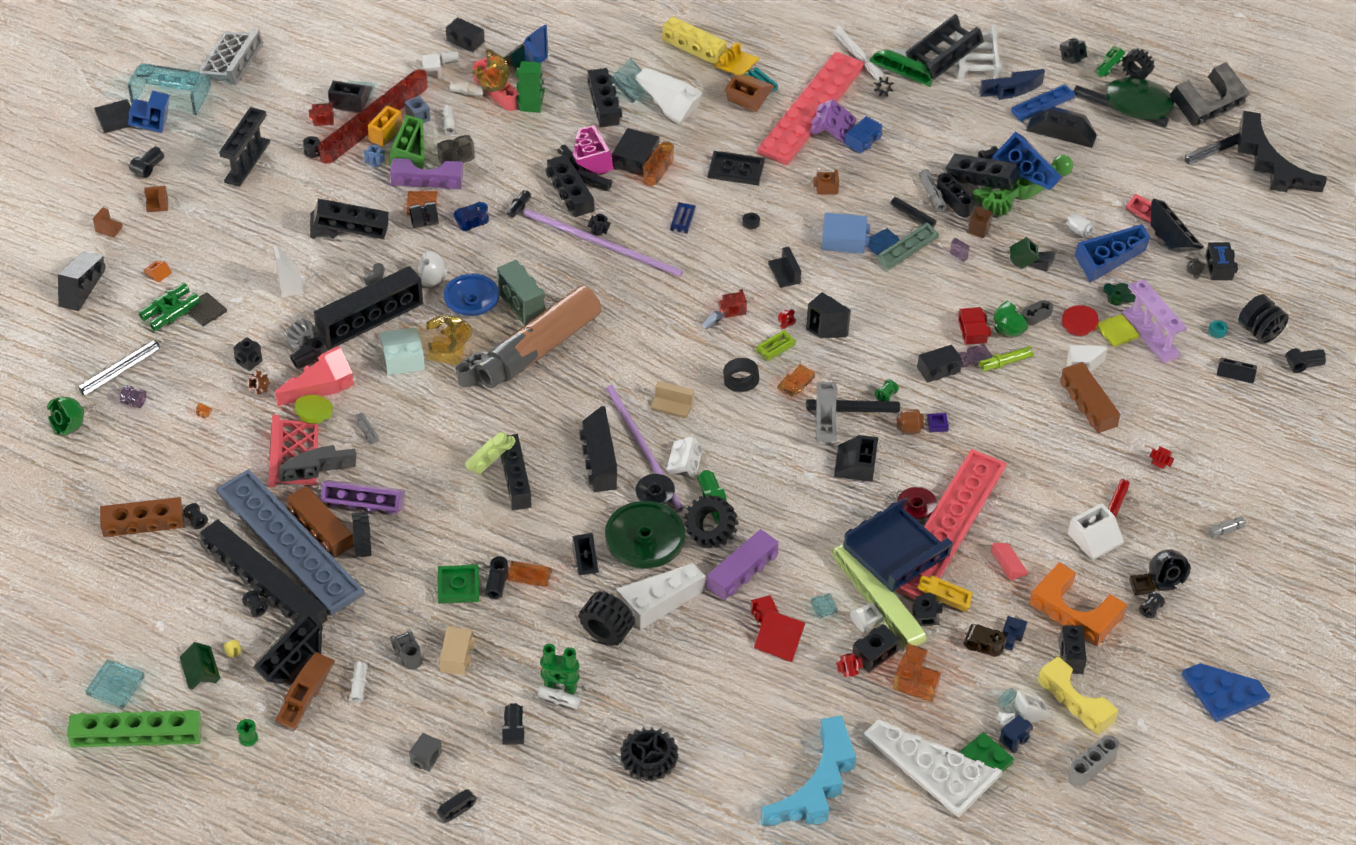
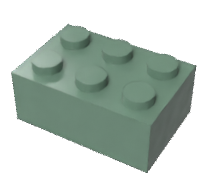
[497,260,546,326]

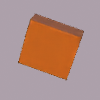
[143,261,171,282]

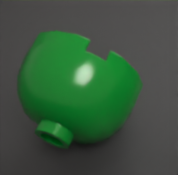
[993,300,1029,338]
[47,397,84,436]

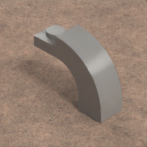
[816,382,837,443]

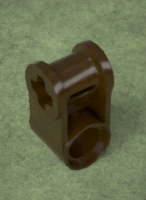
[963,624,1005,657]

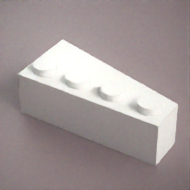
[616,563,706,630]

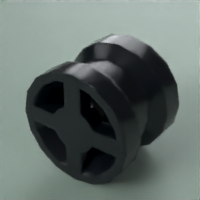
[303,136,321,158]

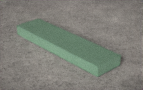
[876,222,939,271]

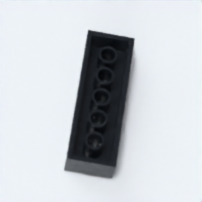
[313,266,423,351]

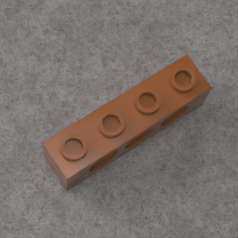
[100,497,184,537]

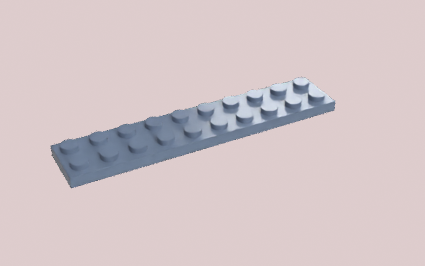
[216,469,365,616]

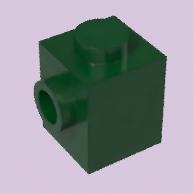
[1010,237,1039,269]

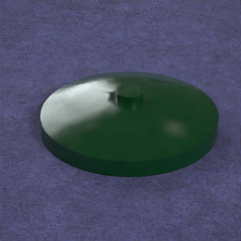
[1106,77,1174,119]
[605,501,685,569]

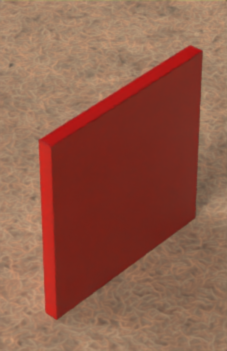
[754,609,806,662]

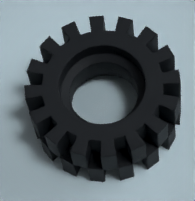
[1122,48,1155,79]

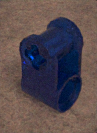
[453,202,489,231]

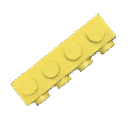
[662,16,727,64]

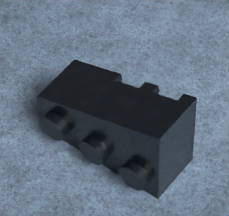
[58,251,106,311]

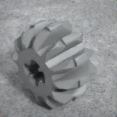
[284,318,317,350]

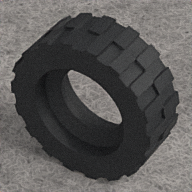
[352,512,372,557]

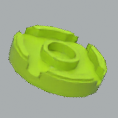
[294,395,333,424]

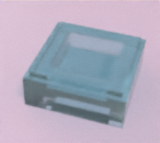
[811,593,838,618]

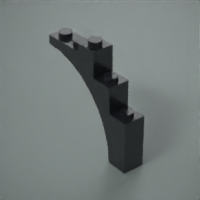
[1237,111,1327,193]

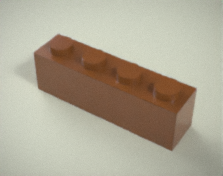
[1060,362,1121,433]
[287,486,354,558]

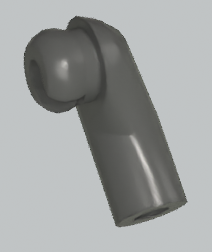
[364,263,385,285]

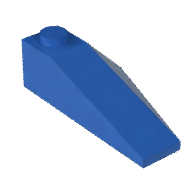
[992,131,1063,191]

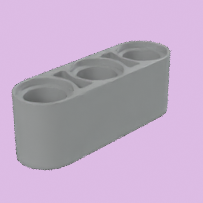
[1068,735,1120,786]

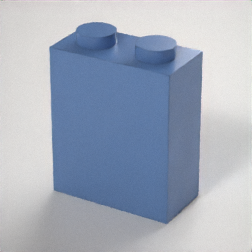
[821,213,870,254]

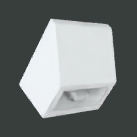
[1068,503,1124,561]

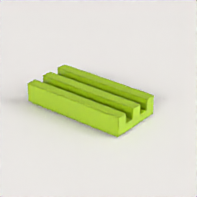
[756,330,796,361]

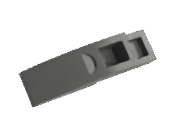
[279,445,357,482]

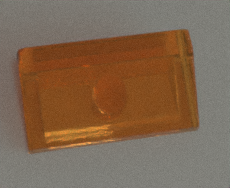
[508,560,552,587]

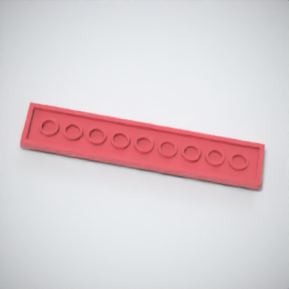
[757,51,865,166]
[895,449,1007,600]

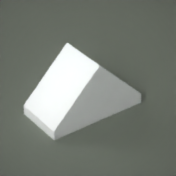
[1013,690,1052,723]

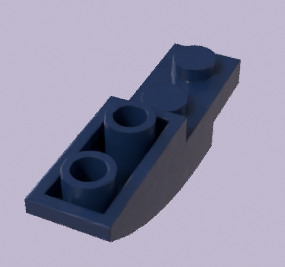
[979,69,1045,100]

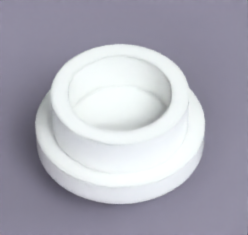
[996,710,1016,725]

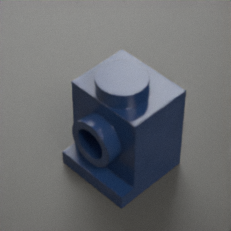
[999,715,1033,754]

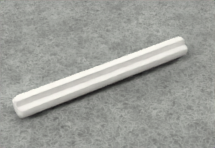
[833,27,884,81]

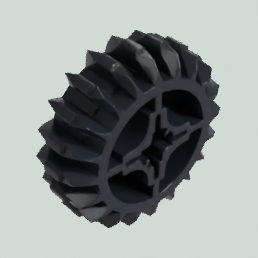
[620,726,678,782]

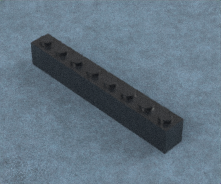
[199,519,328,624]

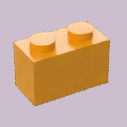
[367,106,402,147]

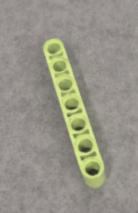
[832,544,926,650]

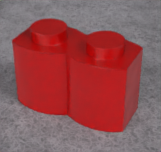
[958,307,991,345]

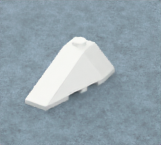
[635,67,703,125]

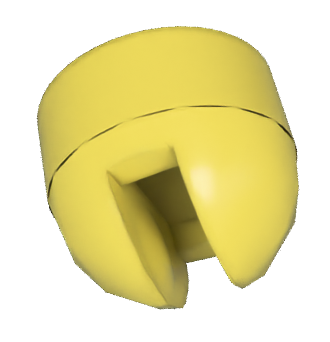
[223,640,241,658]

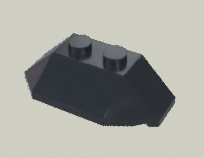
[1026,107,1097,148]
[1151,199,1204,251]
[253,610,323,685]

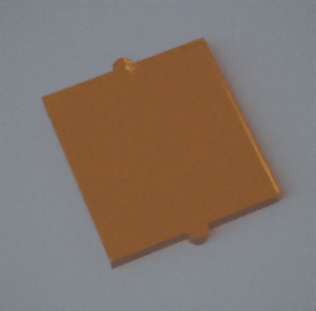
[407,190,437,215]

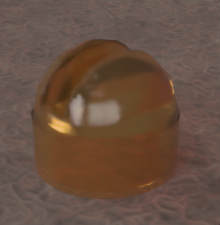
[196,402,212,418]

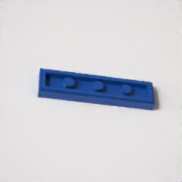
[1011,84,1075,121]

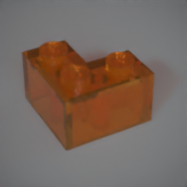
[893,644,941,703]

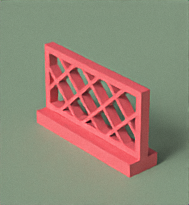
[268,415,318,487]

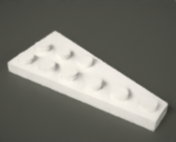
[864,719,1003,818]

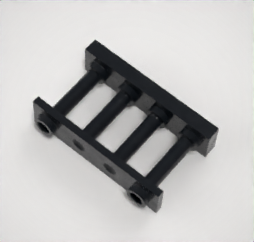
[905,14,984,80]
[219,107,270,187]

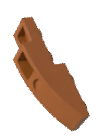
[275,652,335,731]

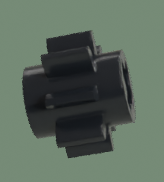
[873,77,894,97]
[587,214,611,236]

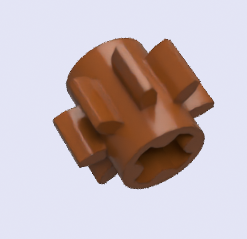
[246,371,271,395]

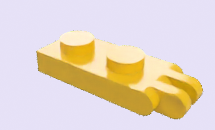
[918,576,973,612]

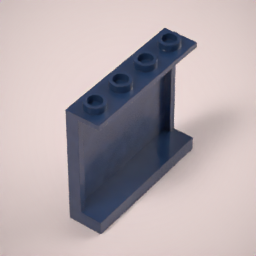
[843,499,953,592]

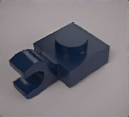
[1002,616,1028,650]

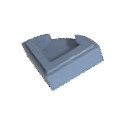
[702,311,724,329]

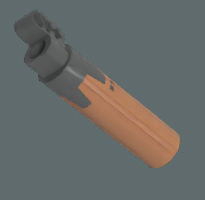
[455,286,601,389]

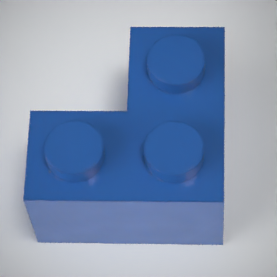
[128,91,170,133]

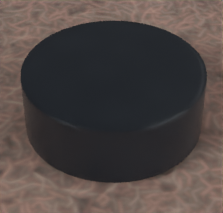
[742,213,760,229]

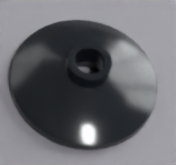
[636,474,675,504]

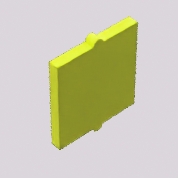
[1097,314,1140,347]

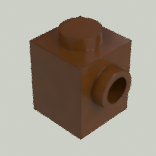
[968,207,993,238]

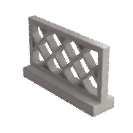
[198,29,264,85]

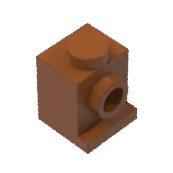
[813,170,839,195]

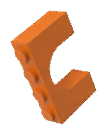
[1029,562,1127,646]

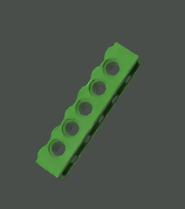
[67,710,202,748]

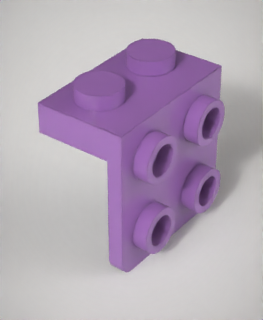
[810,99,856,144]

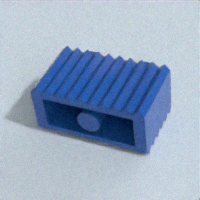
[844,116,882,153]

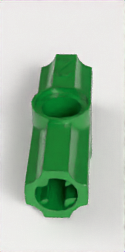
[697,470,727,524]

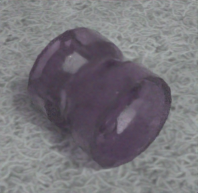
[120,385,146,408]

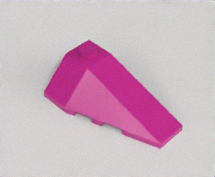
[572,125,614,174]

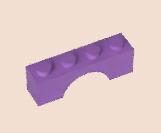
[390,158,464,189]

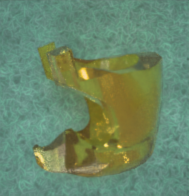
[472,49,510,92]
[426,314,472,353]

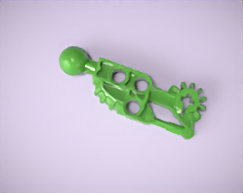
[972,155,1074,217]

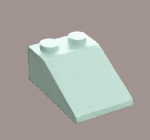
[380,327,425,375]

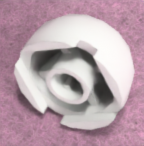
[418,250,448,287]

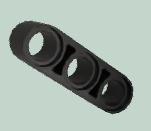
[937,173,974,218]

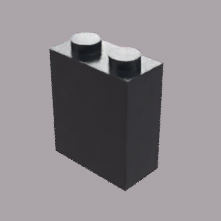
[612,128,660,175]

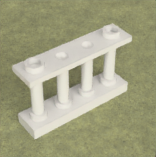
[953,23,1002,79]

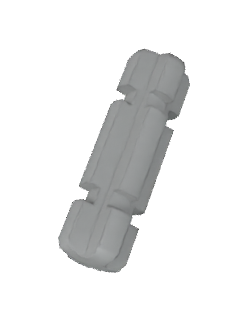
[355,412,379,444]
[1209,516,1246,538]

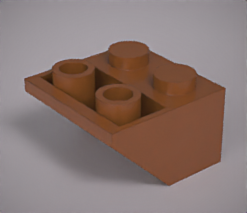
[725,74,774,112]

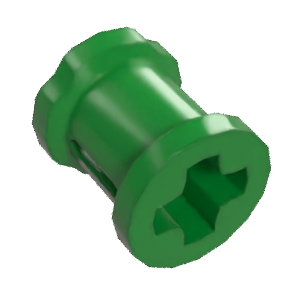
[874,379,899,401]
[237,719,258,747]

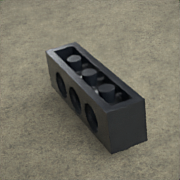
[587,68,622,128]
[946,153,1020,191]
[545,154,594,217]
[313,198,389,239]
[501,434,532,511]

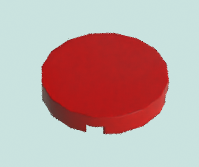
[1062,305,1099,336]

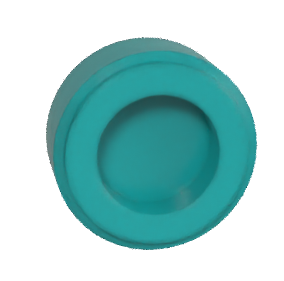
[1208,320,1228,338]

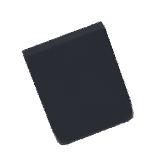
[1031,251,1056,271]

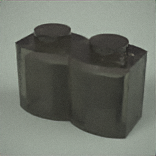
[437,135,475,165]

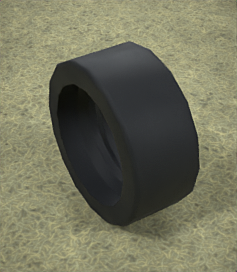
[723,358,760,392]

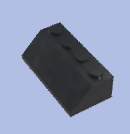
[579,406,617,492]

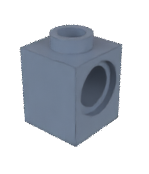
[405,96,431,123]

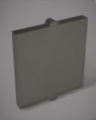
[188,292,227,327]

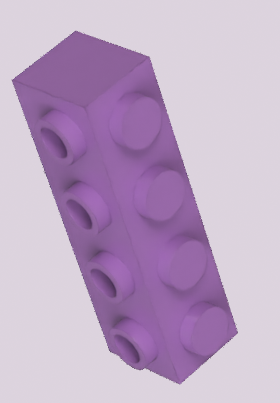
[321,480,405,514]
[706,529,779,601]

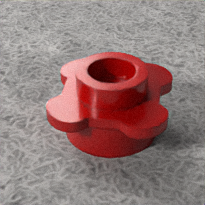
[778,309,796,329]

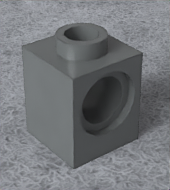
[409,732,442,772]

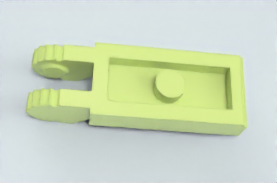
[465,431,516,474]

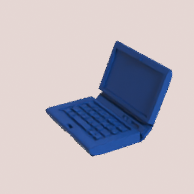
[524,25,548,63]

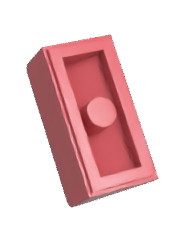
[1126,193,1151,223]
[991,543,1028,581]

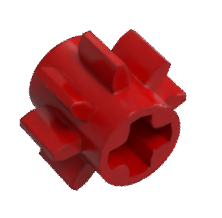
[1149,446,1174,469]
[836,653,863,677]

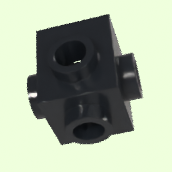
[1059,38,1088,63]
[233,337,263,371]
[912,593,943,626]

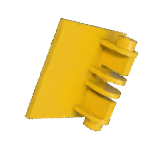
[714,42,760,75]

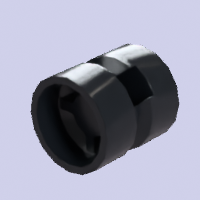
[409,201,439,228]

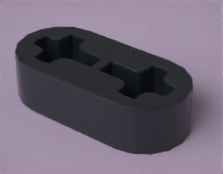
[437,789,477,823]

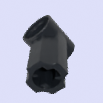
[129,146,165,178]
[289,336,327,369]
[1285,348,1326,373]
[485,556,509,600]
[502,703,524,745]

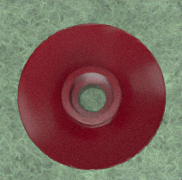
[897,487,937,518]

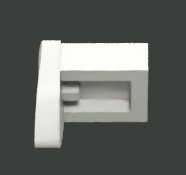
[850,603,883,632]

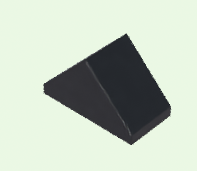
[572,532,599,576]

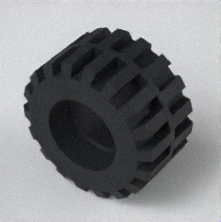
[684,494,739,548]
[578,591,635,646]

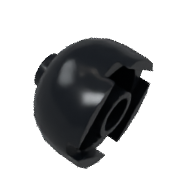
[1149,549,1191,591]

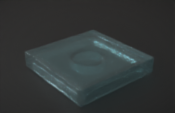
[609,58,645,103]
[85,659,145,708]

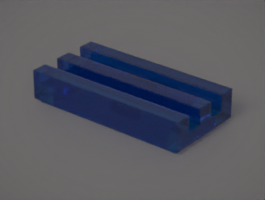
[670,202,696,234]

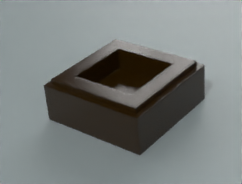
[1129,574,1155,596]

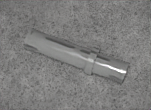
[919,169,947,212]

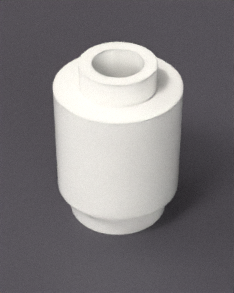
[1066,213,1094,238]

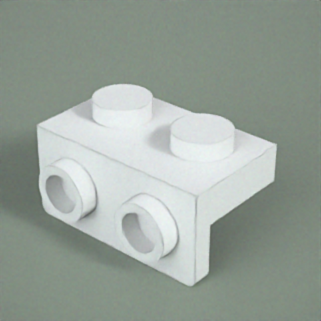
[666,437,703,478]

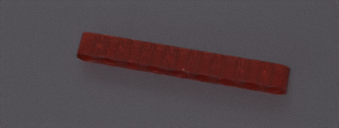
[318,69,428,164]

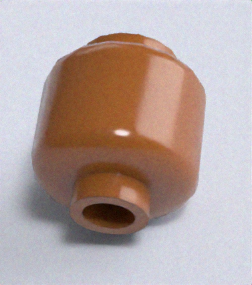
[897,409,924,434]

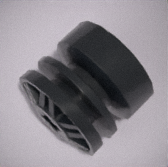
[1238,294,1289,344]

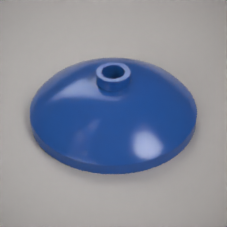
[444,274,499,316]

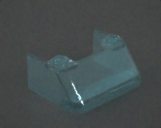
[127,63,211,115]

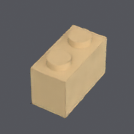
[439,627,475,675]

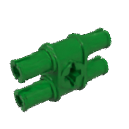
[138,282,201,332]
[540,644,580,695]

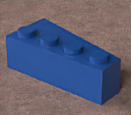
[1074,224,1150,283]

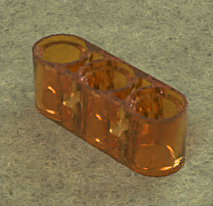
[643,141,674,186]

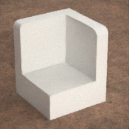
[422,54,442,79]

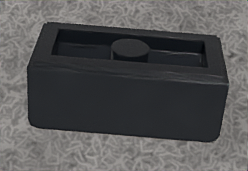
[1217,357,1257,383]

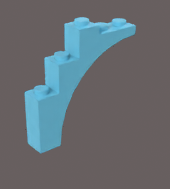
[760,715,856,826]

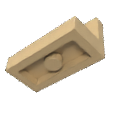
[651,381,694,418]

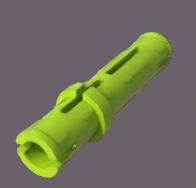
[979,346,1034,372]

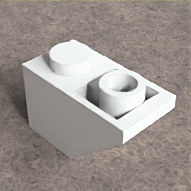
[1067,345,1107,372]

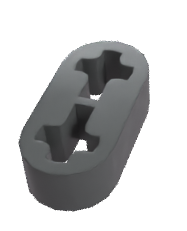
[1022,300,1053,325]

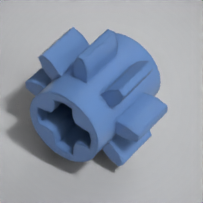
[364,145,385,167]

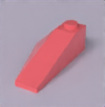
[275,346,354,406]

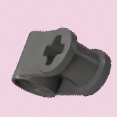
[390,629,422,670]

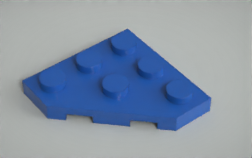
[1182,663,1270,722]

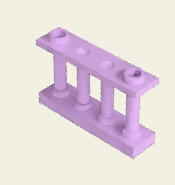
[1122,279,1187,364]

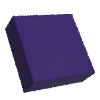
[927,413,949,432]

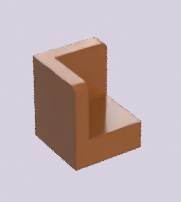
[144,186,168,212]
[93,207,123,237]

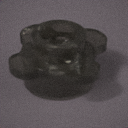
[1186,257,1205,279]

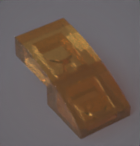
[777,364,815,398]

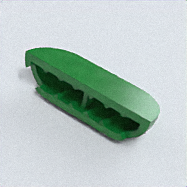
[869,49,933,87]

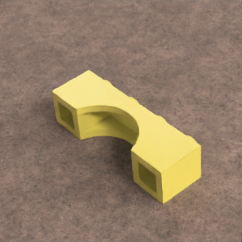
[1038,656,1119,735]

